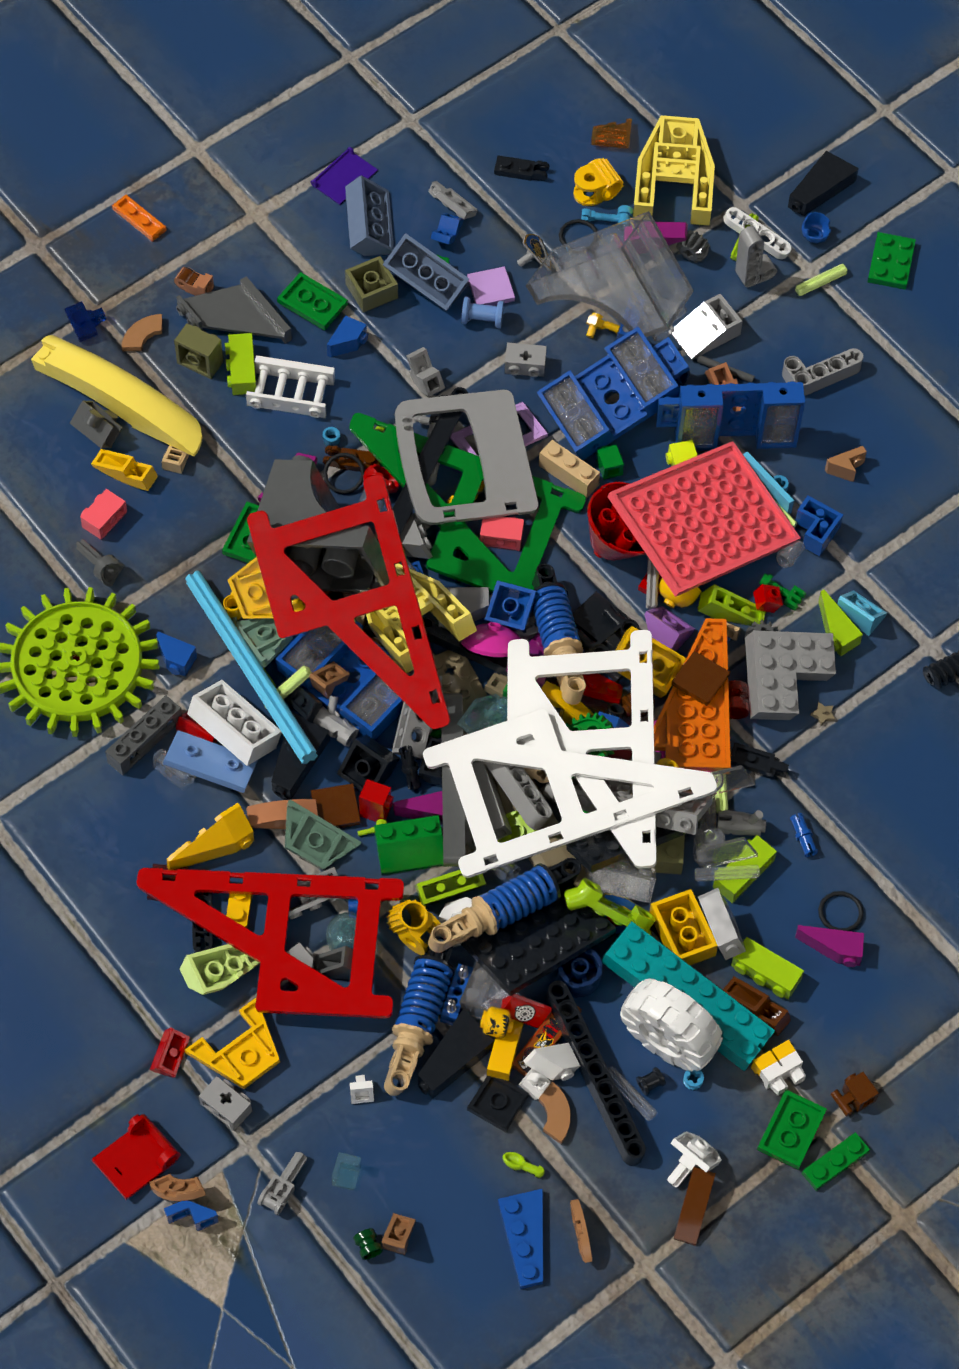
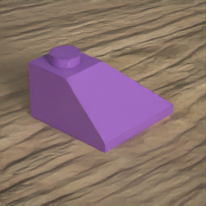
[644,606,695,652]

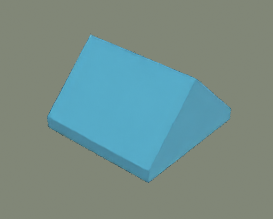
[837,591,887,636]

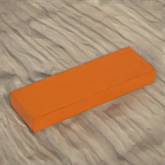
[112,195,167,242]

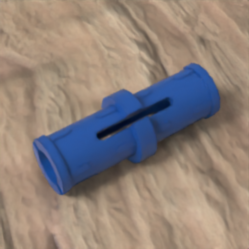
[790,813,818,857]

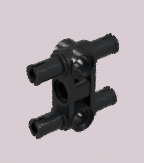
[578,605,639,683]

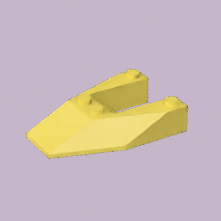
[633,115,715,226]
[366,564,477,673]

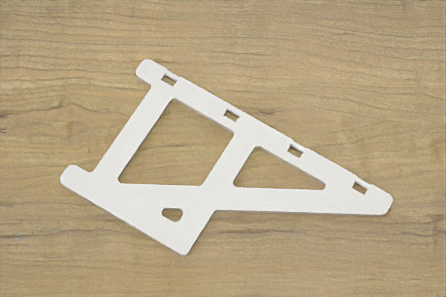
[507,630,657,869]
[423,708,717,878]

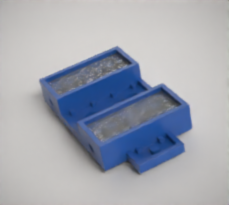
[537,326,690,460]
[656,381,805,451]
[275,620,411,740]

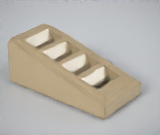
[161,445,189,474]

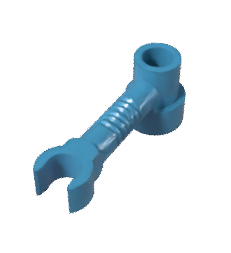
[581,205,633,229]

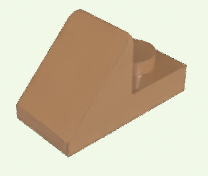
[825,446,867,482]
[309,662,350,698]
[382,1213,416,1255]

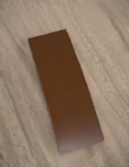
[723,976,791,1036]
[674,1167,716,1246]

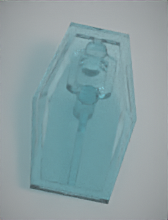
[457,694,507,734]

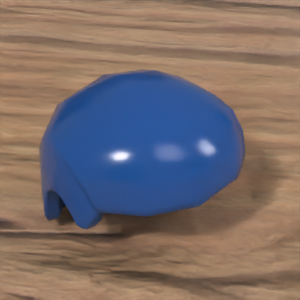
[801,212,831,243]

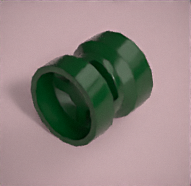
[353,1228,383,1260]

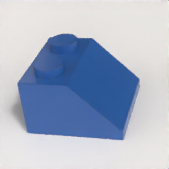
[485,580,537,631]

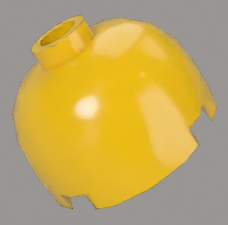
[659,578,701,609]

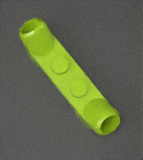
[564,878,656,935]

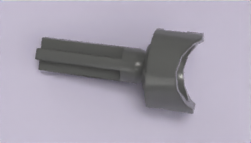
[76,539,125,586]

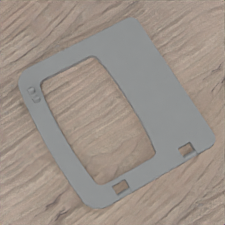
[394,390,538,525]

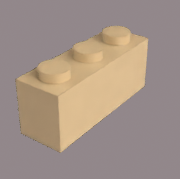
[539,440,600,499]

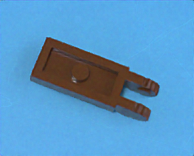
[323,445,380,472]

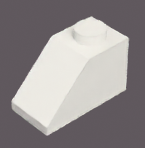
[523,1043,580,1081]

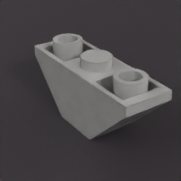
[400,512,433,559]

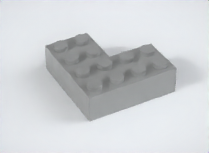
[745,630,836,720]

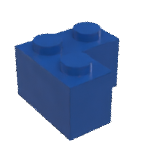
[795,496,843,556]

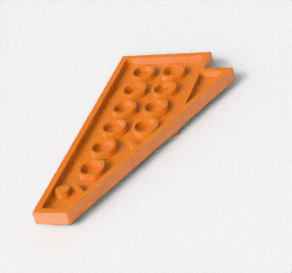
[654,618,731,772]

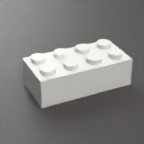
[187,680,282,766]

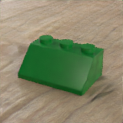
[374,815,443,875]

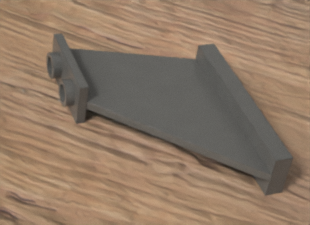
[176,276,292,344]

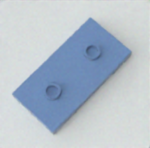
[163,730,258,793]

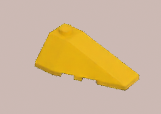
[166,803,254,870]

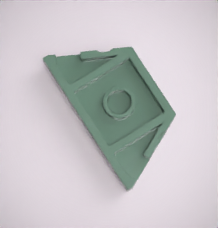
[231,617,293,668]
[285,800,361,870]

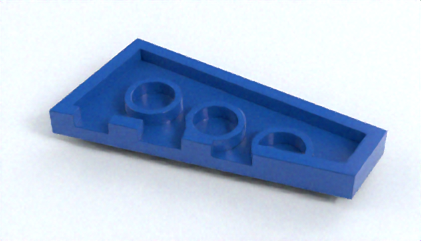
[498,1189,543,1289]

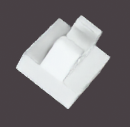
[519,1068,551,1100]
[350,1075,374,1104]

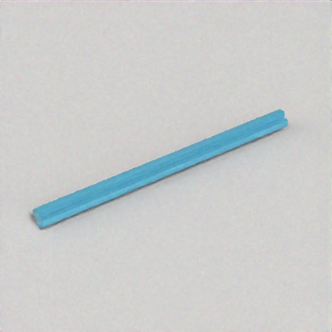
[185,571,318,764]

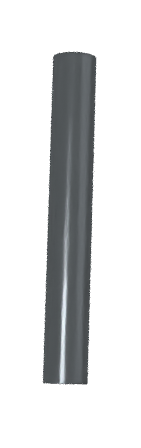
[697,355,755,383]

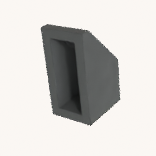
[314,946,353,980]

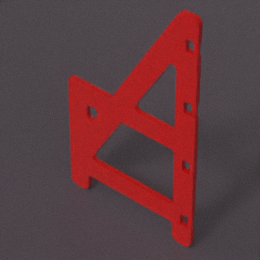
[247,475,450,729]
[137,868,404,1019]

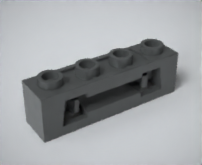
[105,695,182,775]

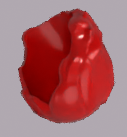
[363,464,399,494]

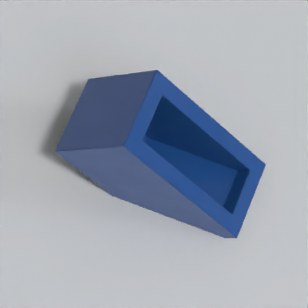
[327,315,368,357]
[156,632,197,677]

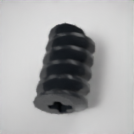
[923,650,959,689]

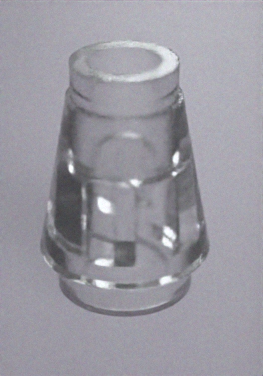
[776,540,805,568]

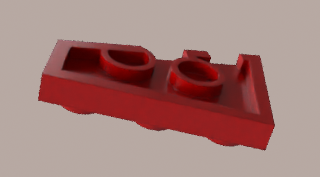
[558,673,623,704]

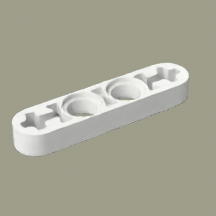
[723,207,791,259]

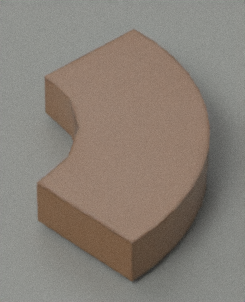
[121,314,162,351]
[538,1082,570,1144]
[149,1174,206,1201]
[570,1199,592,1263]

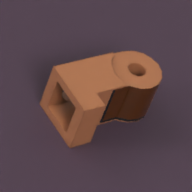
[174,267,214,296]

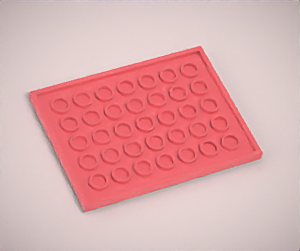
[607,441,801,597]

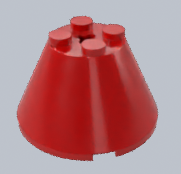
[587,482,646,561]

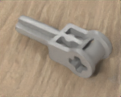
[257,1152,307,1216]

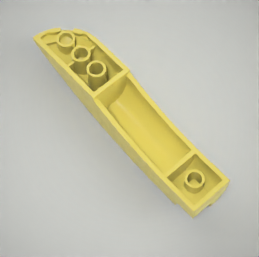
[31,335,203,457]

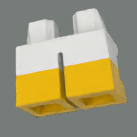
[751,1040,806,1096]

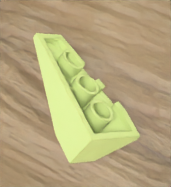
[180,944,260,995]

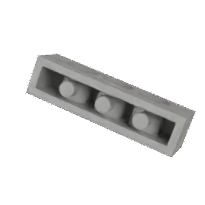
[392,670,442,759]

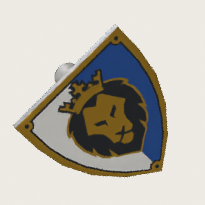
[517,234,549,272]

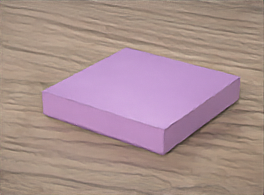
[467,266,515,306]

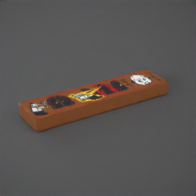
[512,1006,582,1076]

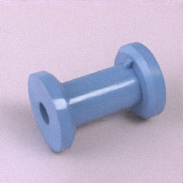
[461,297,504,329]

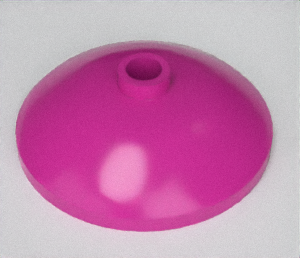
[461,622,521,657]

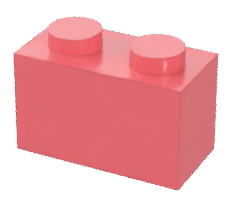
[80,489,127,540]
[480,517,524,551]

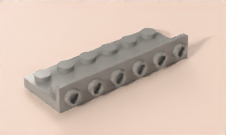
[574,779,713,835]

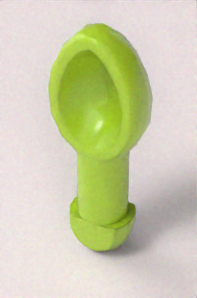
[502,1152,545,1178]

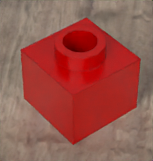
[753,584,783,613]

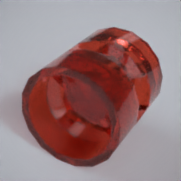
[728,680,749,719]

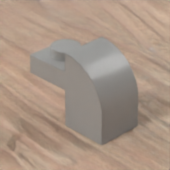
[406,347,445,397]

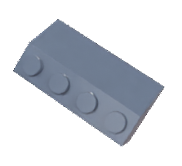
[345,175,394,256]
[383,233,469,311]

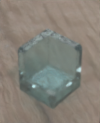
[332,1152,361,1190]

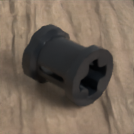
[636,1067,666,1096]

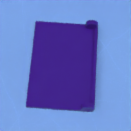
[310,147,378,205]

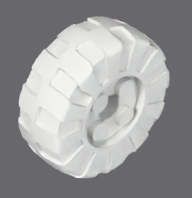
[620,979,723,1071]

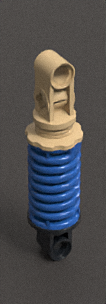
[532,564,586,705]
[428,858,581,953]
[384,936,455,1096]

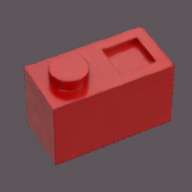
[359,779,394,822]

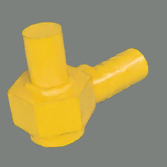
[586,313,620,338]

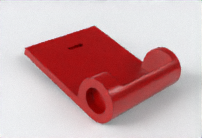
[92,1114,180,1200]

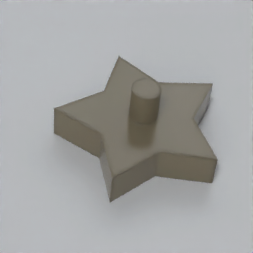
[810,702,835,726]

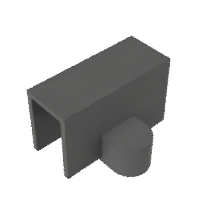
[70,401,123,448]

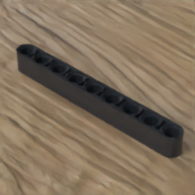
[545,981,646,1166]

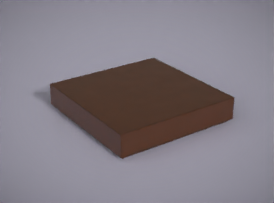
[671,651,730,706]
[311,784,361,828]

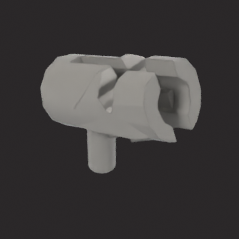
[313,696,359,747]
[717,810,766,837]

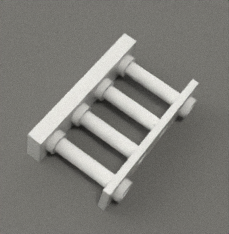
[246,355,335,418]

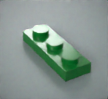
[802,1132,870,1191]

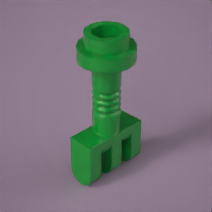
[759,574,806,610]

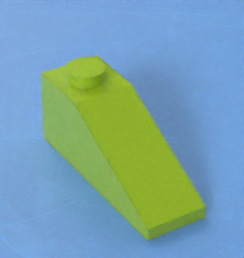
[698,584,765,626]
[818,589,863,657]

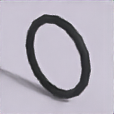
[559,219,599,252]
[323,453,365,494]
[818,891,864,931]

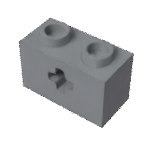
[504,343,547,377]
[199,1076,252,1131]

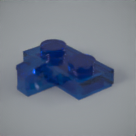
[64,301,106,342]

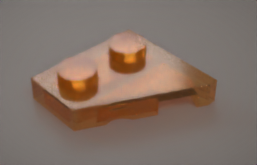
[591,118,632,149]

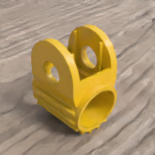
[573,158,624,206]
[386,899,441,955]

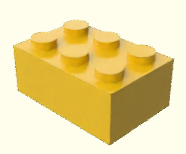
[615,626,686,698]
[649,889,718,965]

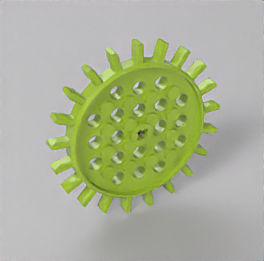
[0,587,160,737]

